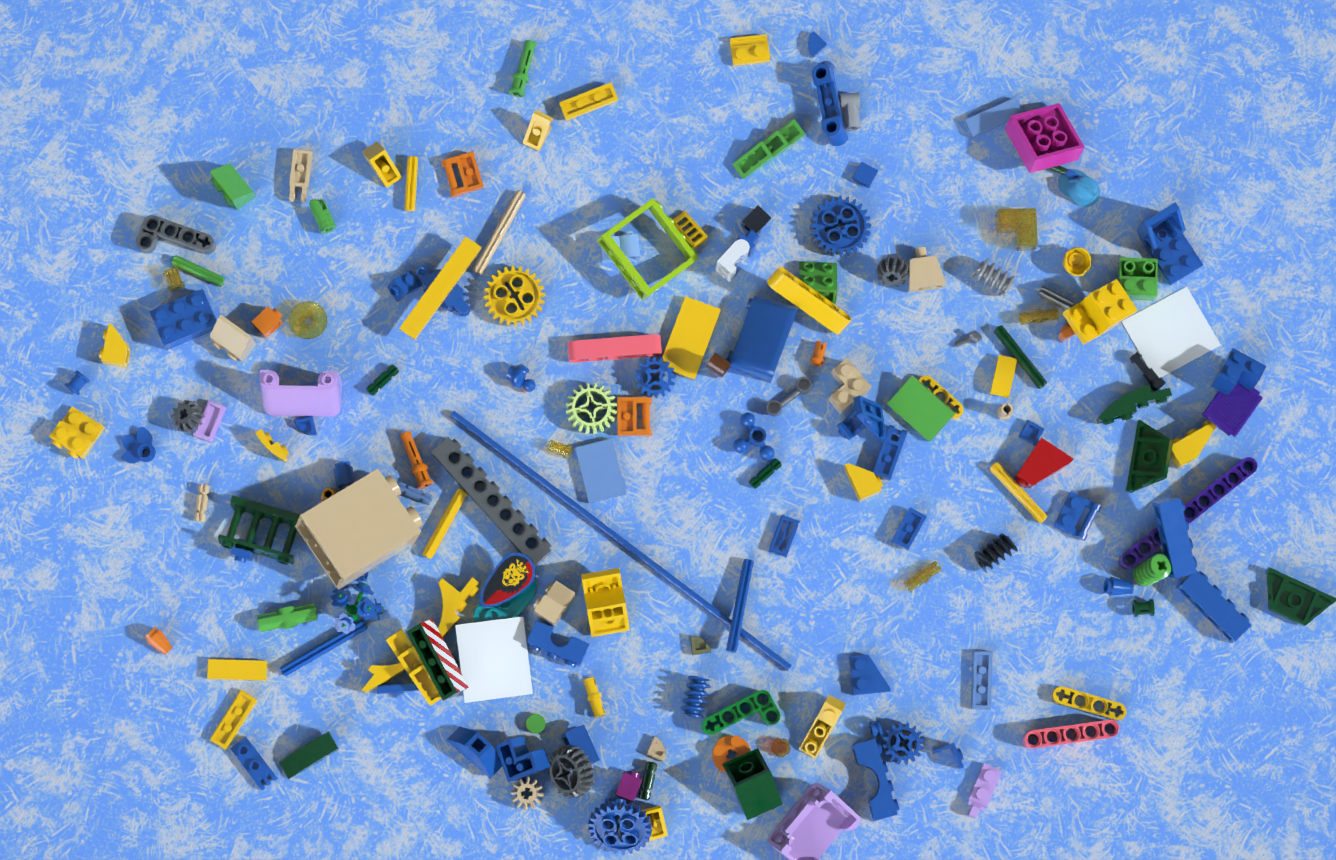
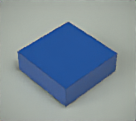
[853,162,878,188]
[1018,420,1044,446]

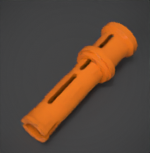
[400,431,434,489]

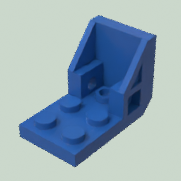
[1137,202,1203,286]

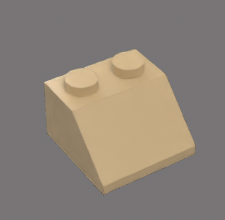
[209,315,256,362]

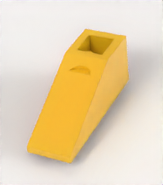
[1170,420,1217,469]
[799,694,846,759]

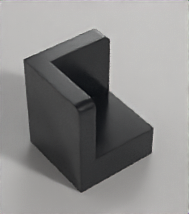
[742,205,771,235]

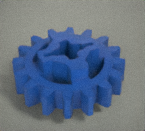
[634,357,676,398]
[882,722,924,765]

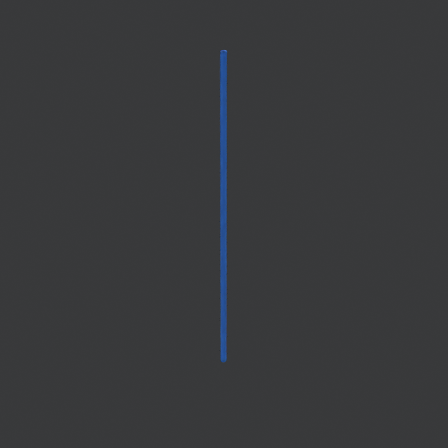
[450,411,792,671]

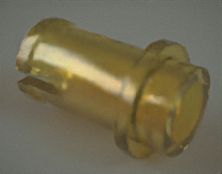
[547,440,573,458]

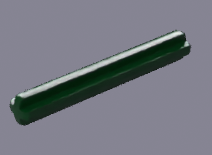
[994,325,1047,389]

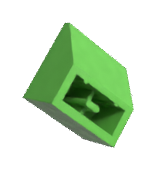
[210,163,256,210]
[1116,257,1158,301]

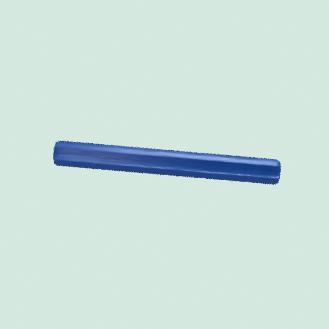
[726,559,754,653]
[280,620,368,676]

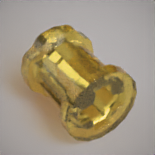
[163,267,185,291]

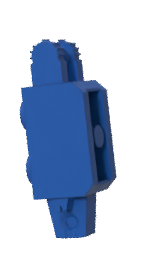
[415,264,470,316]

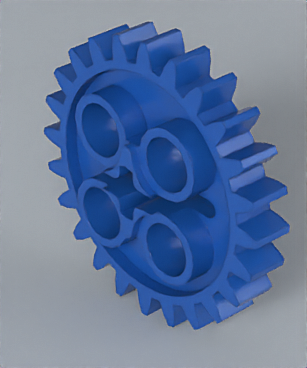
[810,195,871,257]
[588,800,652,855]

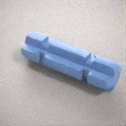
[398,482,433,505]

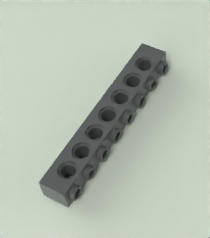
[431,437,551,567]

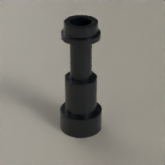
[1129,352,1166,392]

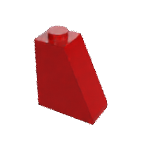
[1014,438,1074,488]

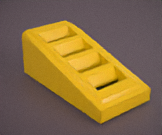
[673,211,709,250]

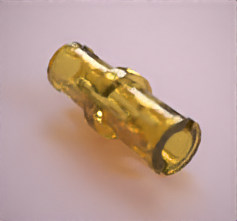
[1019,308,1059,325]
[904,561,942,593]

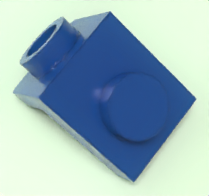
[388,270,422,302]
[837,411,866,440]
[230,538,257,563]

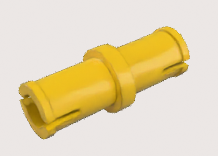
[583,677,606,718]

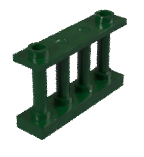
[218,495,301,565]

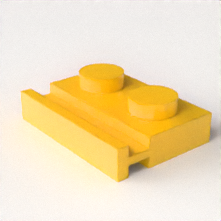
[729,34,770,66]

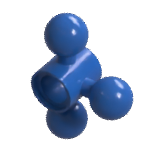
[733,412,775,461]

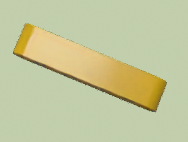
[766,266,852,335]

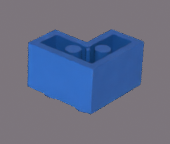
[1211,348,1266,396]
[495,736,551,782]

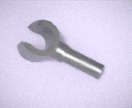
[955,331,982,347]

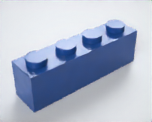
[1152,497,1197,579]
[1177,570,1252,643]

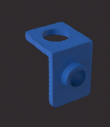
[932,743,964,769]

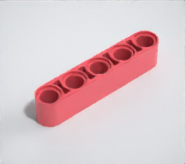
[567,334,662,363]
[1022,720,1119,749]

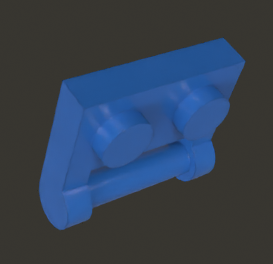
[1054,491,1102,541]

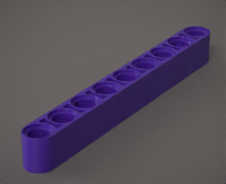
[1119,457,1258,570]

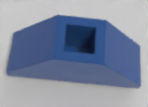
[447,726,502,779]

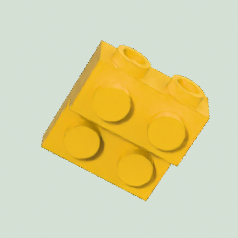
[49,406,105,459]

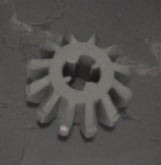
[877,256,909,287]
[171,400,205,433]

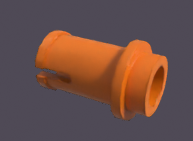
[810,341,827,367]

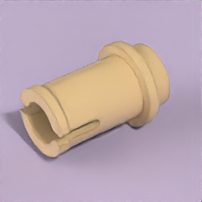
[997,403,1013,420]

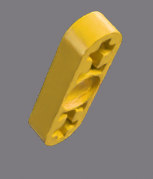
[919,376,963,420]

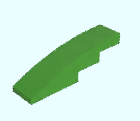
[732,119,806,179]

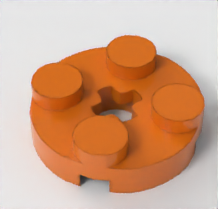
[712,735,751,774]

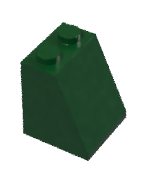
[722,748,783,820]

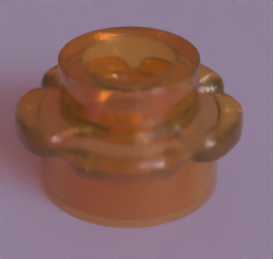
[771,738,791,757]

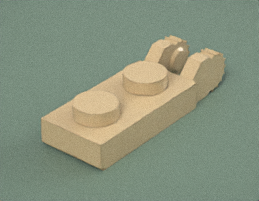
[289,149,313,203]

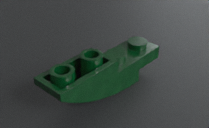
[1096,385,1172,425]

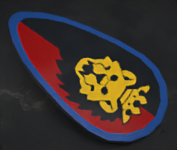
[480,552,536,608]

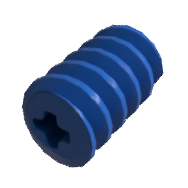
[680,675,711,718]

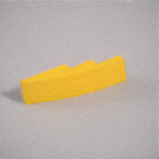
[385,628,442,706]

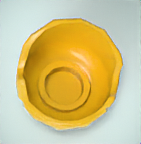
[1063,247,1091,276]

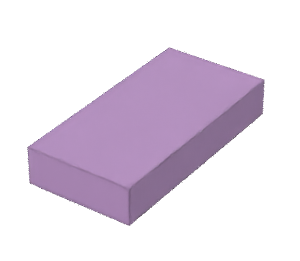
[194,400,227,443]

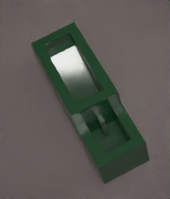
[279,731,339,779]

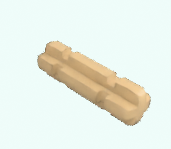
[194,484,209,522]

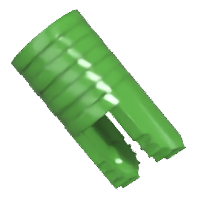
[309,199,337,234]

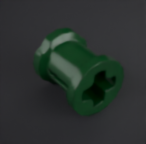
[1132,599,1155,617]

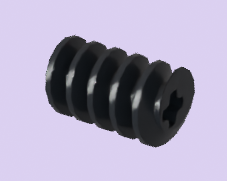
[974,533,1018,573]

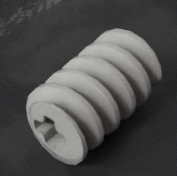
[972,258,1015,298]

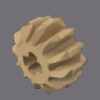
[510,777,544,811]

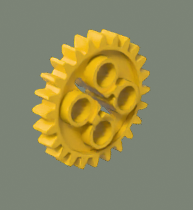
[483,265,546,328]

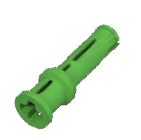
[508,40,536,97]

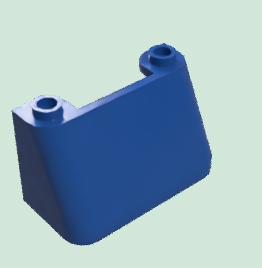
[726,296,799,383]

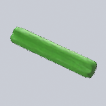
[171,255,225,287]

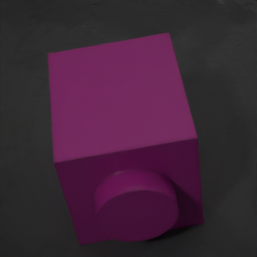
[616,771,642,802]

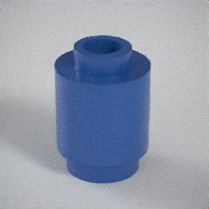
[334,461,355,490]

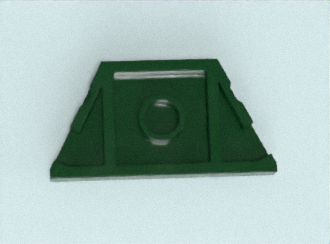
[1126,420,1173,493]
[1266,567,1336,626]

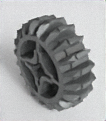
[548,745,596,798]

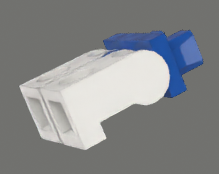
[715,229,760,282]

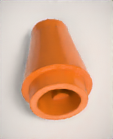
[144,627,173,655]

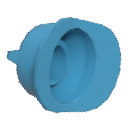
[1058,169,1100,207]

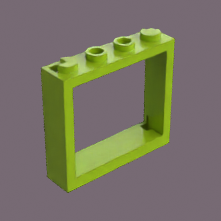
[597,198,699,301]

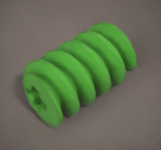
[1133,554,1171,587]

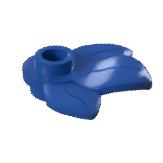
[121,427,156,464]

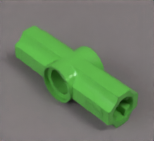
[257,603,318,632]

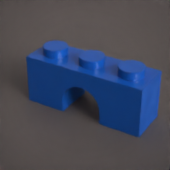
[527,621,590,668]

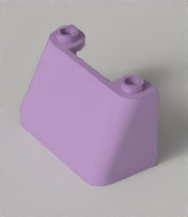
[260,370,342,417]
[768,783,862,860]

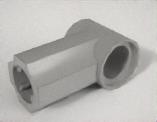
[839,92,860,131]

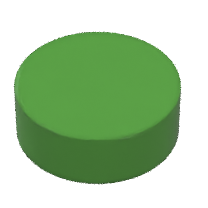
[526,714,546,734]

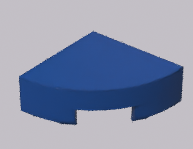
[808,31,827,58]
[294,416,317,436]

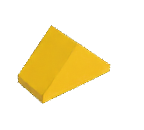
[641,805,668,841]

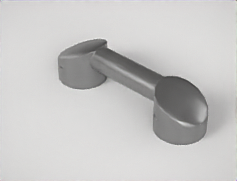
[766,376,812,416]

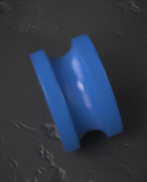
[869,719,883,738]

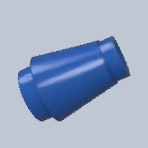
[1103,577,1134,596]

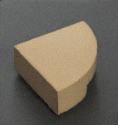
[646,736,666,762]

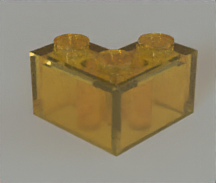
[995,208,1038,251]

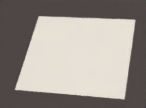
[1121,287,1221,378]
[455,617,533,703]

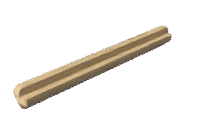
[473,190,526,275]

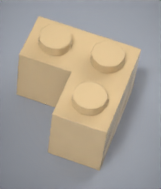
[829,358,872,415]
[533,580,576,627]

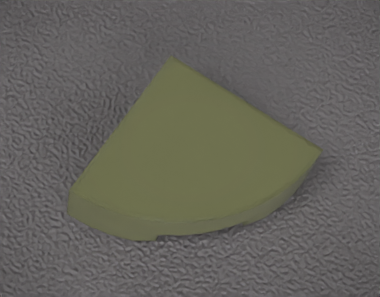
[689,636,711,655]

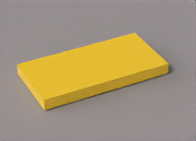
[659,296,721,380]

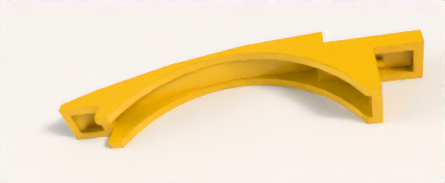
[362,577,479,694]

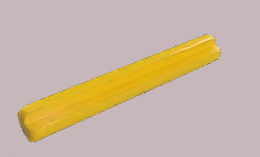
[989,462,1048,523]
[422,489,467,559]

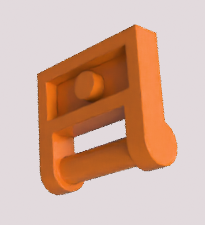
[441,152,484,198]
[617,397,652,437]

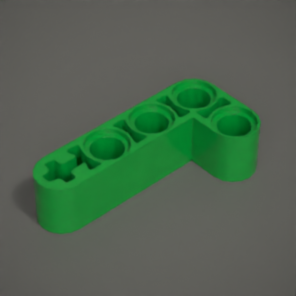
[701,690,781,736]

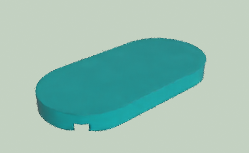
[473,580,537,623]

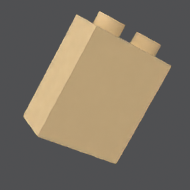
[295,469,423,590]

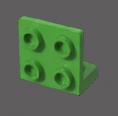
[799,261,837,305]

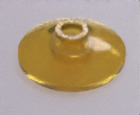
[289,301,327,339]

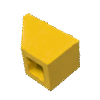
[99,324,131,368]

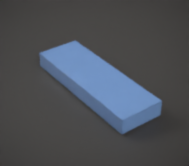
[964,98,1023,138]
[971,651,993,710]

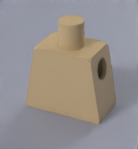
[908,247,946,293]

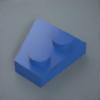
[853,395,887,441]
[849,654,891,696]

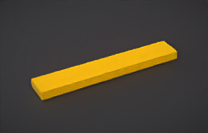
[399,237,482,340]

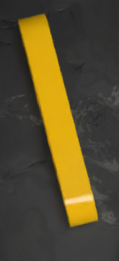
[1052,686,1127,721]

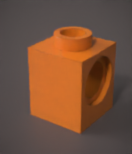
[251,306,283,339]

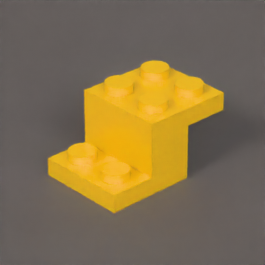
[1062,279,1138,345]
[581,568,630,637]

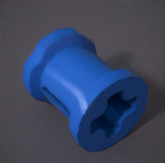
[65,370,90,396]

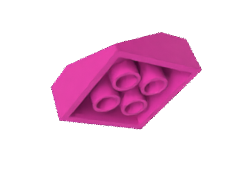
[1005,103,1085,173]

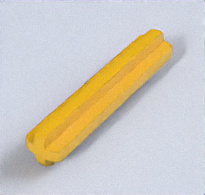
[404,156,418,212]

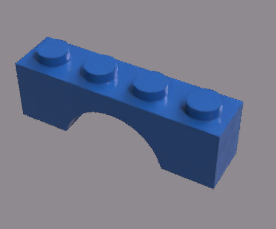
[851,739,899,822]

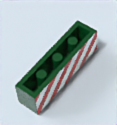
[406,619,469,701]

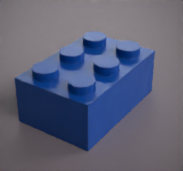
[149,289,217,350]

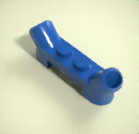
[812,61,848,146]

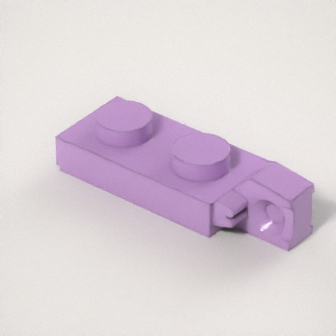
[968,763,1002,818]

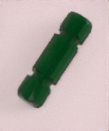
[366,364,399,396]
[749,458,782,489]
[639,761,657,800]

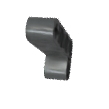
[136,215,216,254]

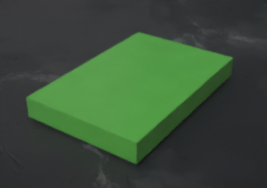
[887,375,956,442]

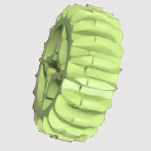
[566,383,617,434]

